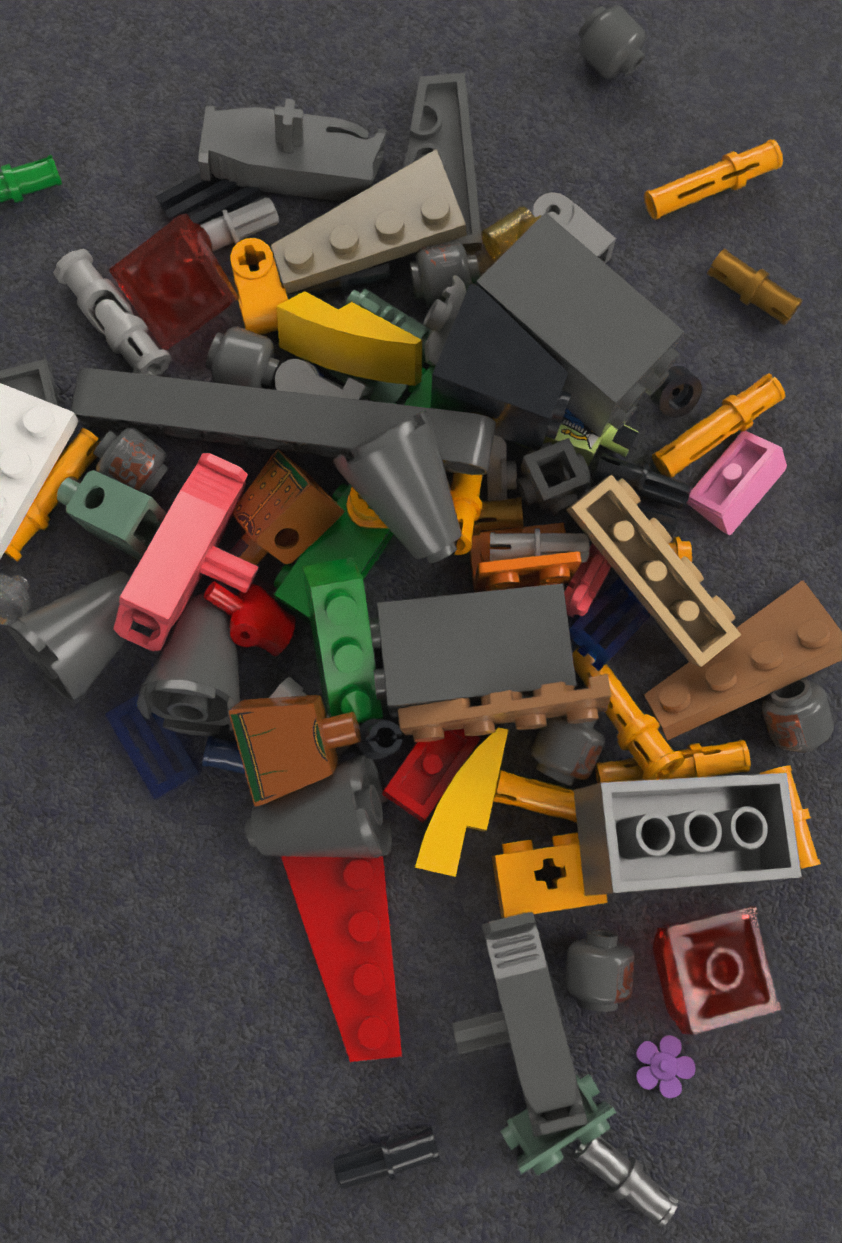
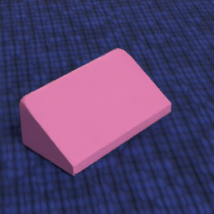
[687,431,787,535]

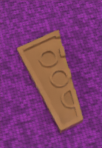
[644,580,842,741]
[398,674,611,742]

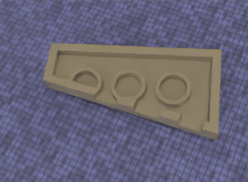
[271,149,467,294]

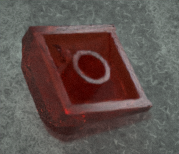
[109,214,239,350]
[653,906,782,1035]

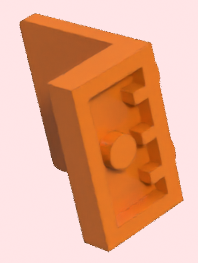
[469,523,581,593]

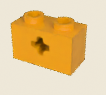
[492,833,608,918]

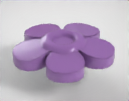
[636,1035,695,1098]

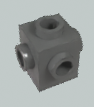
[516,438,590,516]

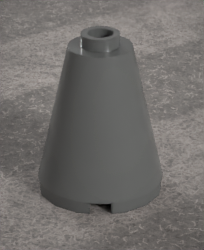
[333,410,462,564]
[8,570,139,703]
[137,592,240,736]
[245,755,392,858]

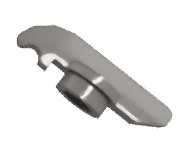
[423,275,466,366]
[487,435,517,501]

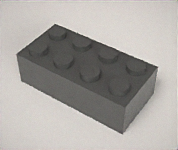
[573,773,802,896]

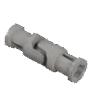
[53,249,172,376]

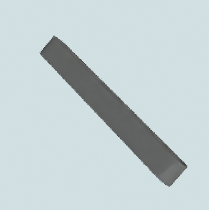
[70,368,496,475]

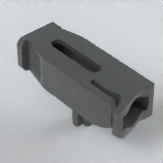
[198,99,386,202]
[452,912,588,1137]

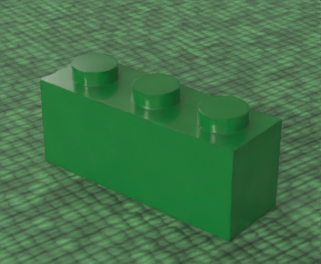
[302,557,383,724]

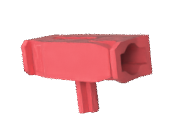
[113,453,258,652]

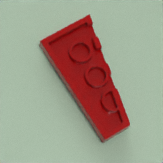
[281,848,402,1062]

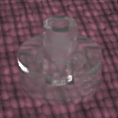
[0,574,31,626]

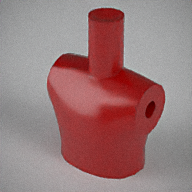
[203,581,296,657]

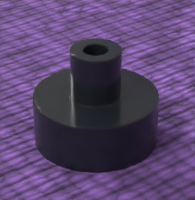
[651,366,702,418]

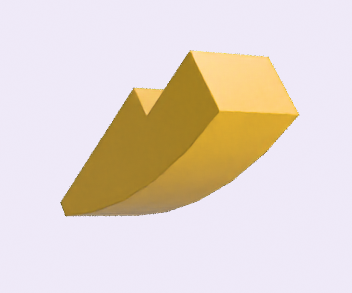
[276,291,422,386]
[415,727,508,877]

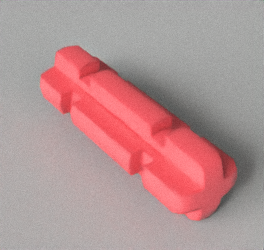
[564,543,612,617]

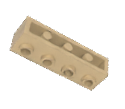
[566,475,741,667]

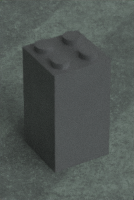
[476,212,684,437]
[369,583,576,718]

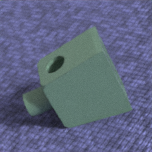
[57,470,167,561]

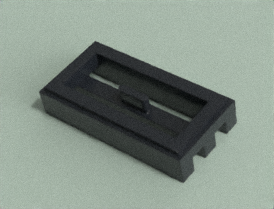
[156,172,261,241]

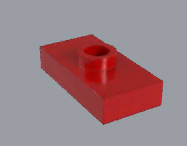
[382,729,481,823]

